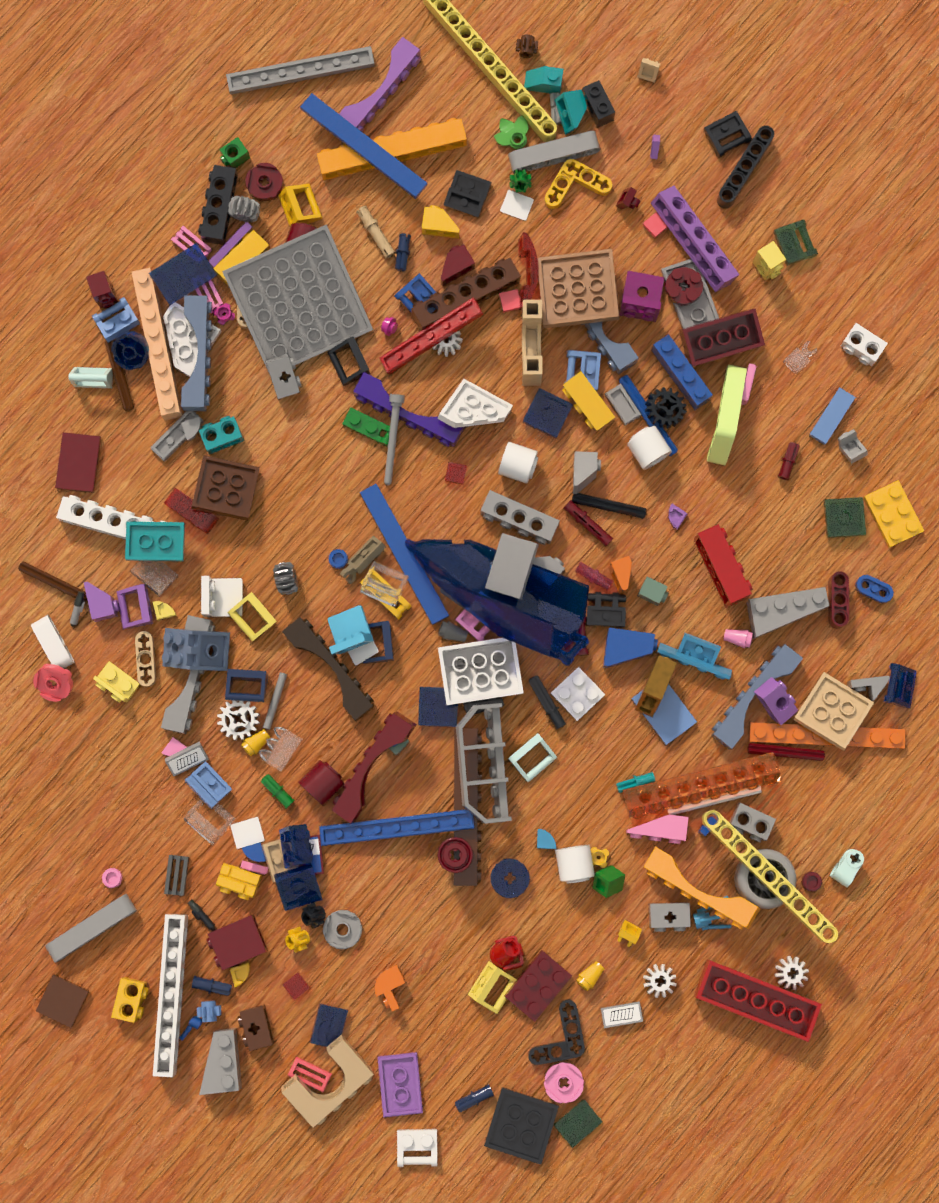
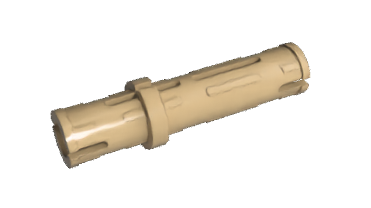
[356,206,396,259]

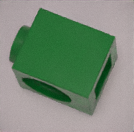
[219,137,250,168]

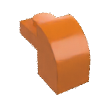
[375,964,406,1012]

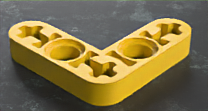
[545,159,612,209]

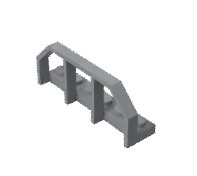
[456,703,512,824]

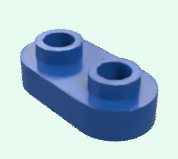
[855,575,894,603]

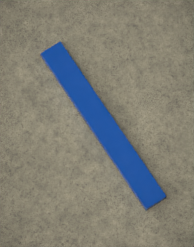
[300,93,428,199]
[360,484,449,625]
[319,809,475,846]

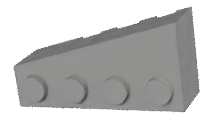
[746,587,829,639]

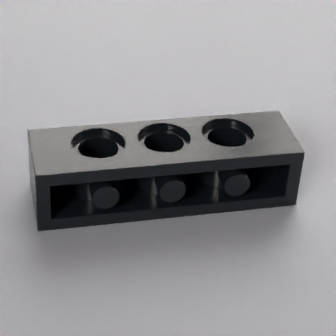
[198,165,238,245]

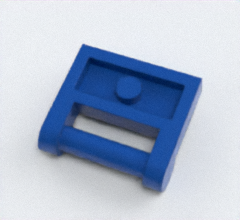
[394,273,436,313]

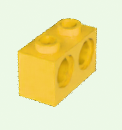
[111,977,149,1023]

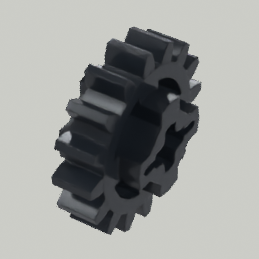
[645,387,687,429]

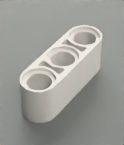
[31,615,75,668]

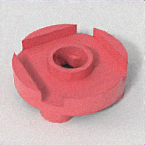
[33,664,73,702]

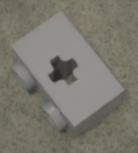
[266,354,302,399]
[649,903,691,932]

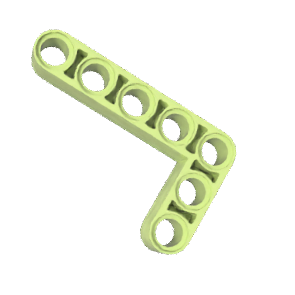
[707,364,747,466]

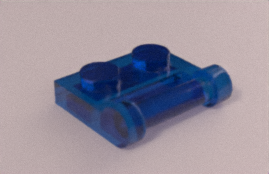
[884,663,917,709]

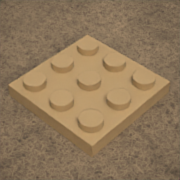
[794,672,874,751]

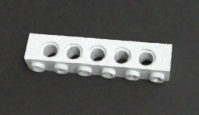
[56,495,166,540]

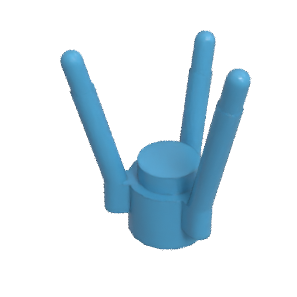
[693,896,732,931]

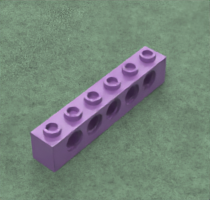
[651,186,739,292]

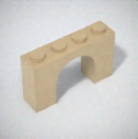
[522,300,542,386]
[281,1034,374,1127]

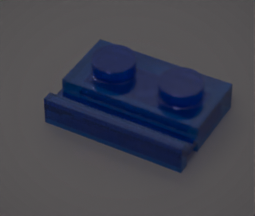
[310,1003,348,1047]

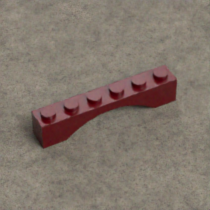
[332,712,417,824]

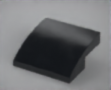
[444,170,492,217]

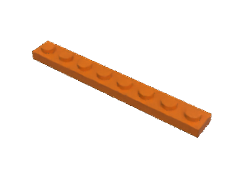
[749,722,905,749]

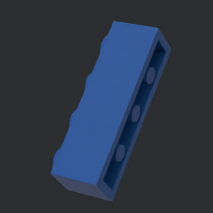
[651,334,713,410]

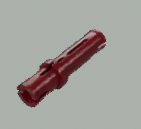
[563,500,613,547]

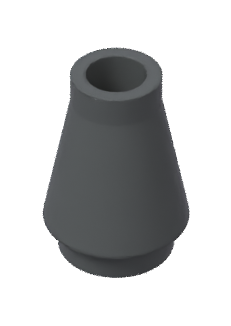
[438,621,468,642]

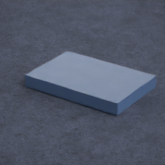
[631,684,697,745]

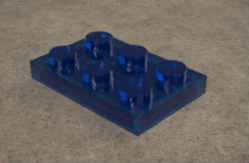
[148,243,217,306]

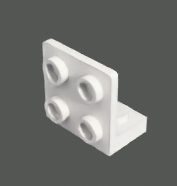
[201,576,243,617]

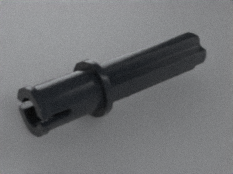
[529,676,566,730]

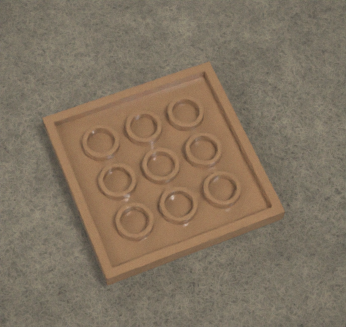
[537,249,619,328]

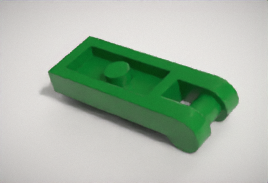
[342,407,398,447]

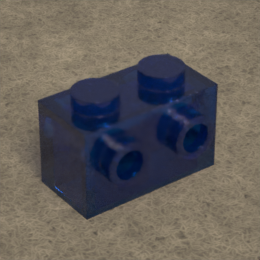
[279,824,313,869]

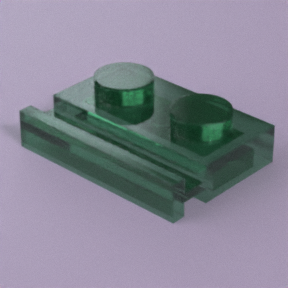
[554,1099,603,1148]

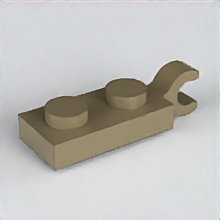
[340,536,386,584]

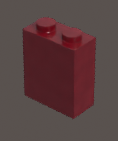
[207,914,268,970]

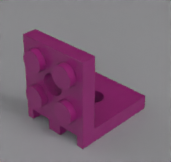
[619,271,665,322]

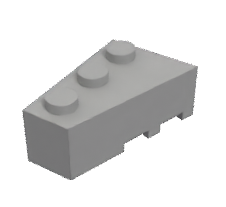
[199,1028,242,1095]

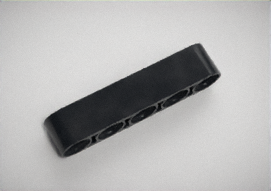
[717,126,774,209]

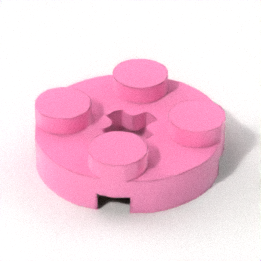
[544,1062,584,1103]

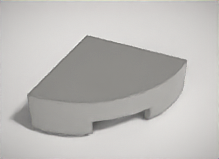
[181,417,201,441]

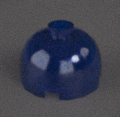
[111,331,149,370]

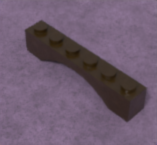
[282,617,374,722]

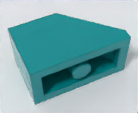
[524,66,564,94]
[554,90,587,135]

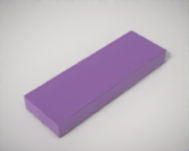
[207,222,252,268]

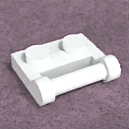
[397,1129,437,1167]

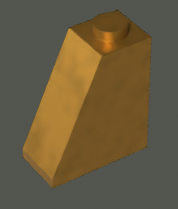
[635,655,677,717]

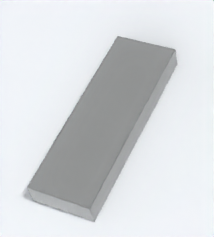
[150,411,204,462]

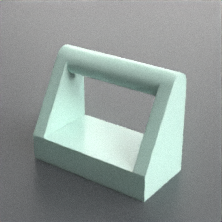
[69,367,113,388]
[508,733,557,782]

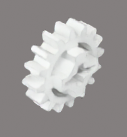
[217,700,260,740]

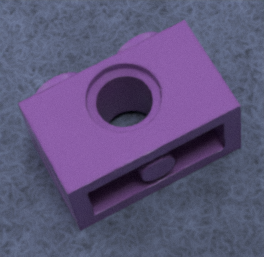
[754,677,798,725]

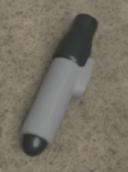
[70,591,85,627]

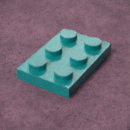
[125,521,185,562]

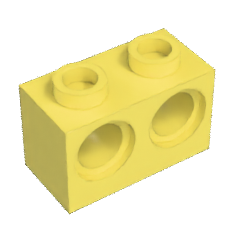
[752,241,786,280]

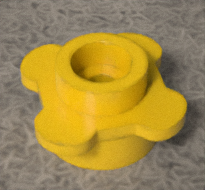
[591,847,609,868]

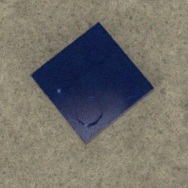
[522,388,573,439]
[418,687,458,727]
[274,863,323,911]

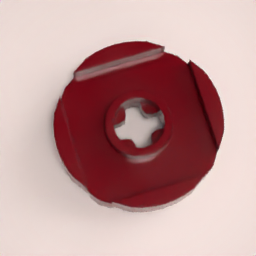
[245,163,283,201]
[665,267,703,306]

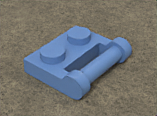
[92,297,140,342]
[564,350,601,391]

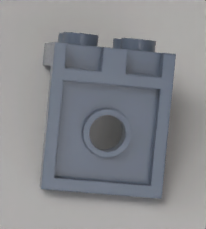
[162,628,230,671]

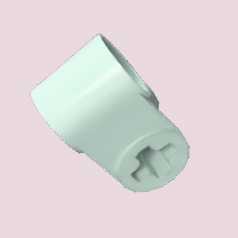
[830,849,864,888]

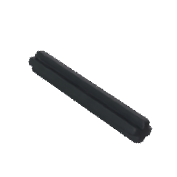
[572,493,647,519]

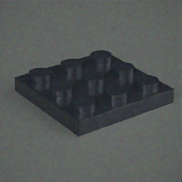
[484,1087,559,1165]

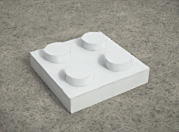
[550,667,605,721]

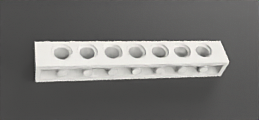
[153,914,188,1077]

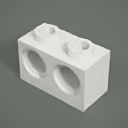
[840,323,888,366]

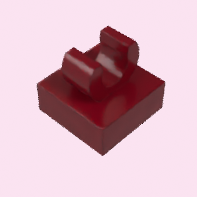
[616,187,641,210]

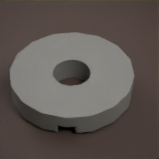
[323,910,362,949]

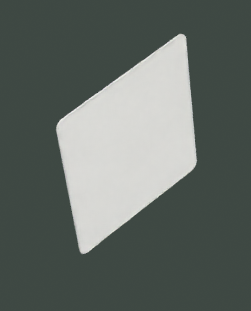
[500,190,534,220]
[348,641,379,666]
[230,817,264,849]

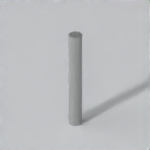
[263,672,287,730]

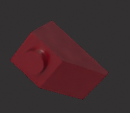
[441,244,475,286]

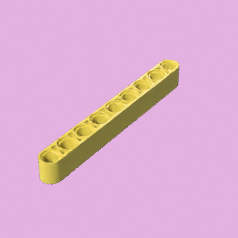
[702,810,838,943]

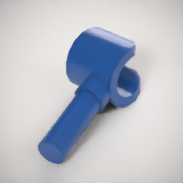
[179,1016,202,1040]

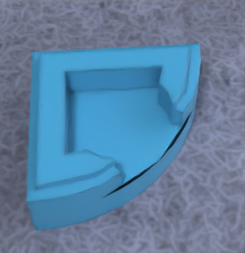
[537,829,556,849]

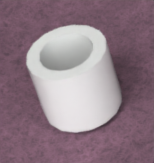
[627,426,672,470]
[498,442,539,483]
[555,845,595,884]

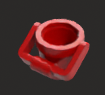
[490,936,524,971]

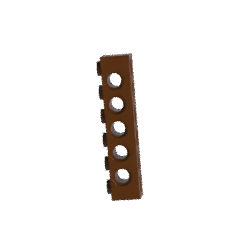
[411,258,521,331]

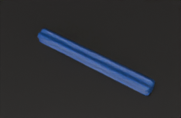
[619,375,678,456]

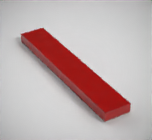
[379,297,484,375]

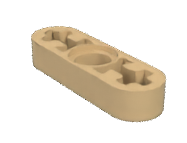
[135,631,156,687]

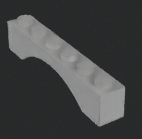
[161,615,215,734]

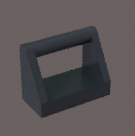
[327,336,370,386]

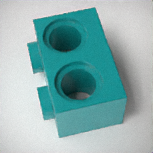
[199,416,244,455]

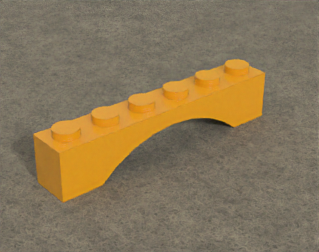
[644,847,760,930]

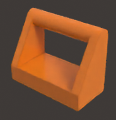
[608,556,632,595]

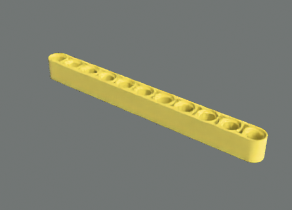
[423,0,557,142]

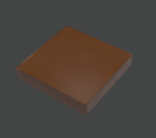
[36,974,89,1028]

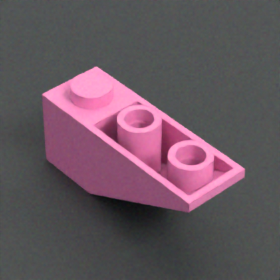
[626,815,688,844]

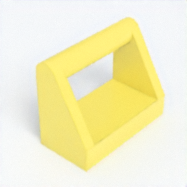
[227,592,276,641]
[468,961,517,1014]

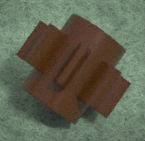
[516,34,538,58]

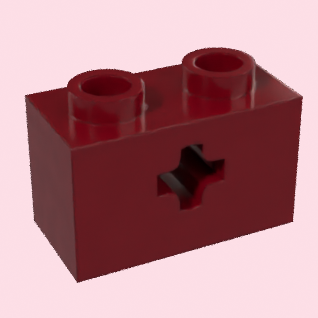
[86,271,118,309]

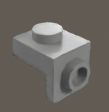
[838,429,868,464]

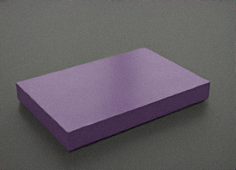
[378,1052,423,1117]

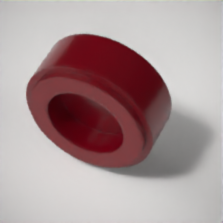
[801,872,822,892]

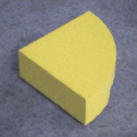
[153,601,177,621]

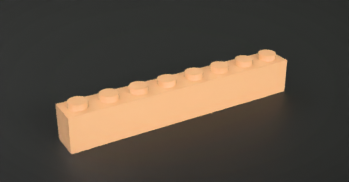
[132,268,183,421]

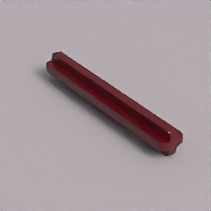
[748,743,825,761]

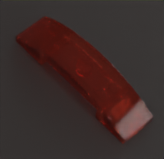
[518,232,538,310]

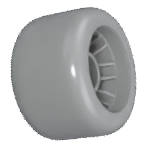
[734,849,797,909]

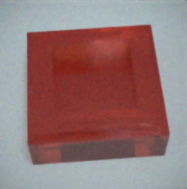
[445,462,467,485]
[283,972,310,1000]

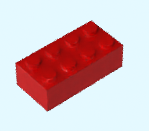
[694,524,753,608]

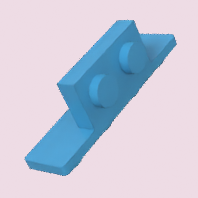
[657,633,732,679]

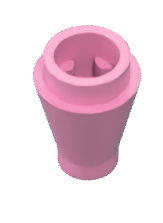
[724,629,753,649]

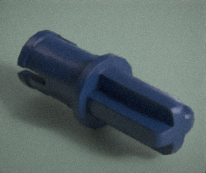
[395,233,411,272]
[192,976,232,996]
[455,1084,494,1112]

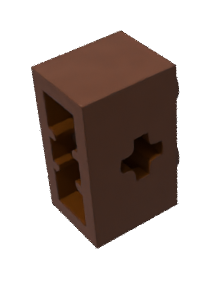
[238,1004,274,1051]

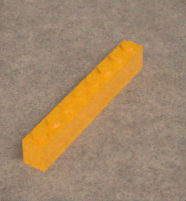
[317,118,467,181]

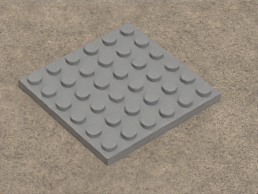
[222,224,373,372]

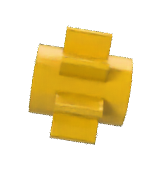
[285,927,310,953]

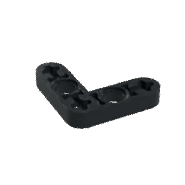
[528,999,585,1065]

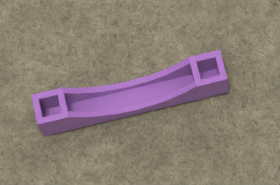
[339,37,421,132]

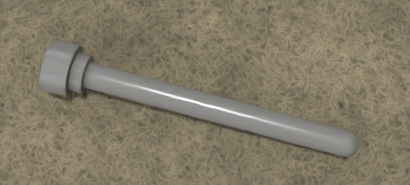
[384,394,405,485]

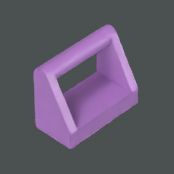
[117,584,154,629]

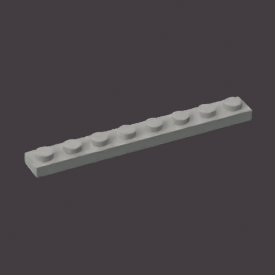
[226,46,375,95]

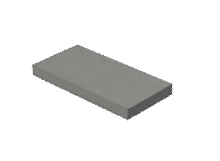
[661,259,719,329]

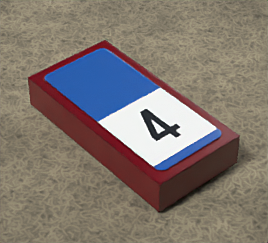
[301,835,324,876]

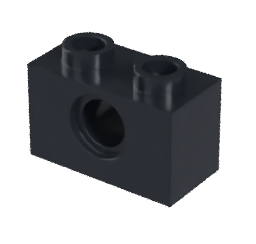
[582,80,615,128]

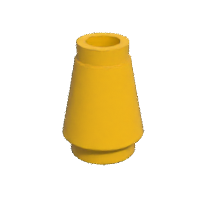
[241,729,270,757]
[576,962,604,991]

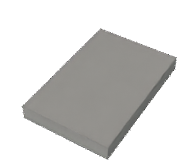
[485,533,539,599]

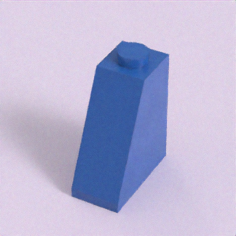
[603,628,658,668]

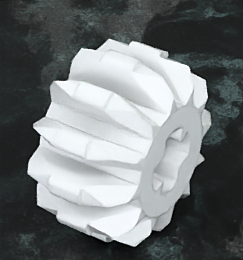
[432,331,462,357]
[774,956,809,990]
[643,964,676,998]

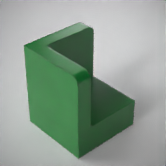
[593,865,625,898]

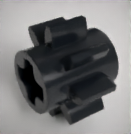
[301,902,326,929]

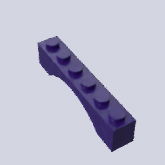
[353,372,465,447]

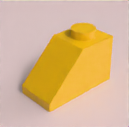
[422,205,460,239]

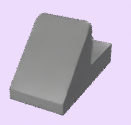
[847,676,890,701]

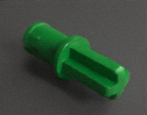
[261,774,295,809]

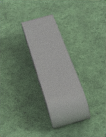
[508,131,601,173]
[45,894,137,963]

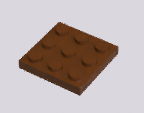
[191,455,260,521]

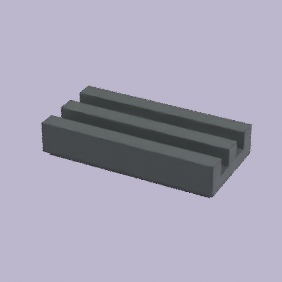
[164,855,189,896]

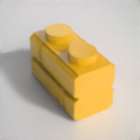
[216,863,262,900]

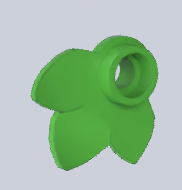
[494,116,528,150]

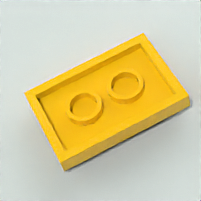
[863,480,924,548]

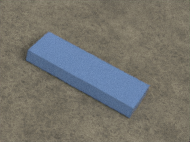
[809,387,856,445]

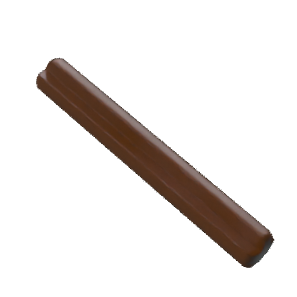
[105,340,134,411]
[18,561,87,602]

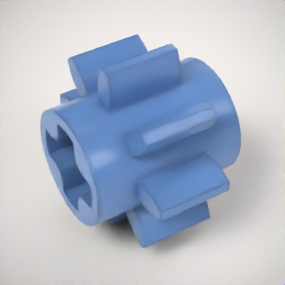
[197,1001,221,1022]

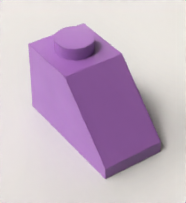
[84,582,119,622]

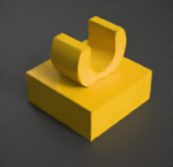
[618,920,642,947]

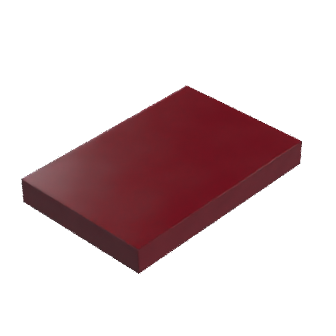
[55,432,101,493]

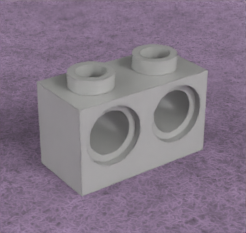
[729,803,776,842]

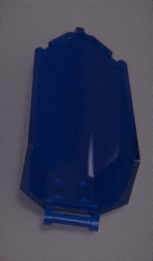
[405,539,589,666]

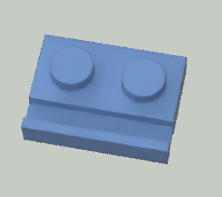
[184,761,232,809]

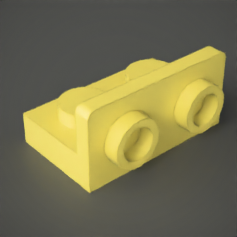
[93,661,141,703]

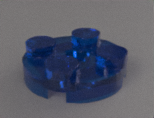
[490,859,530,898]

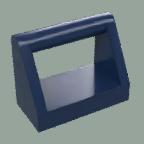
[363,621,394,664]
[225,669,268,702]

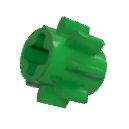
[509,169,532,193]

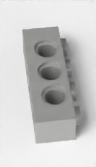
[480,490,560,545]

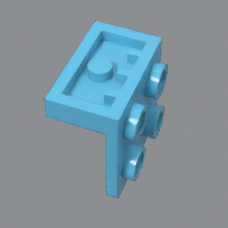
[328,605,374,654]

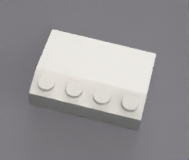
[438,636,524,705]

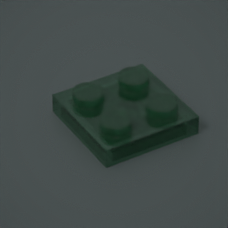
[824,497,866,538]

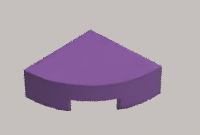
[650,135,660,159]
[668,504,688,530]

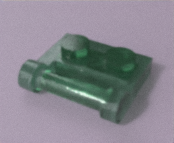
[773,220,818,266]

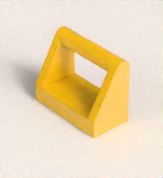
[278,184,322,226]

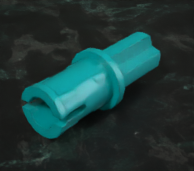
[616,772,656,793]

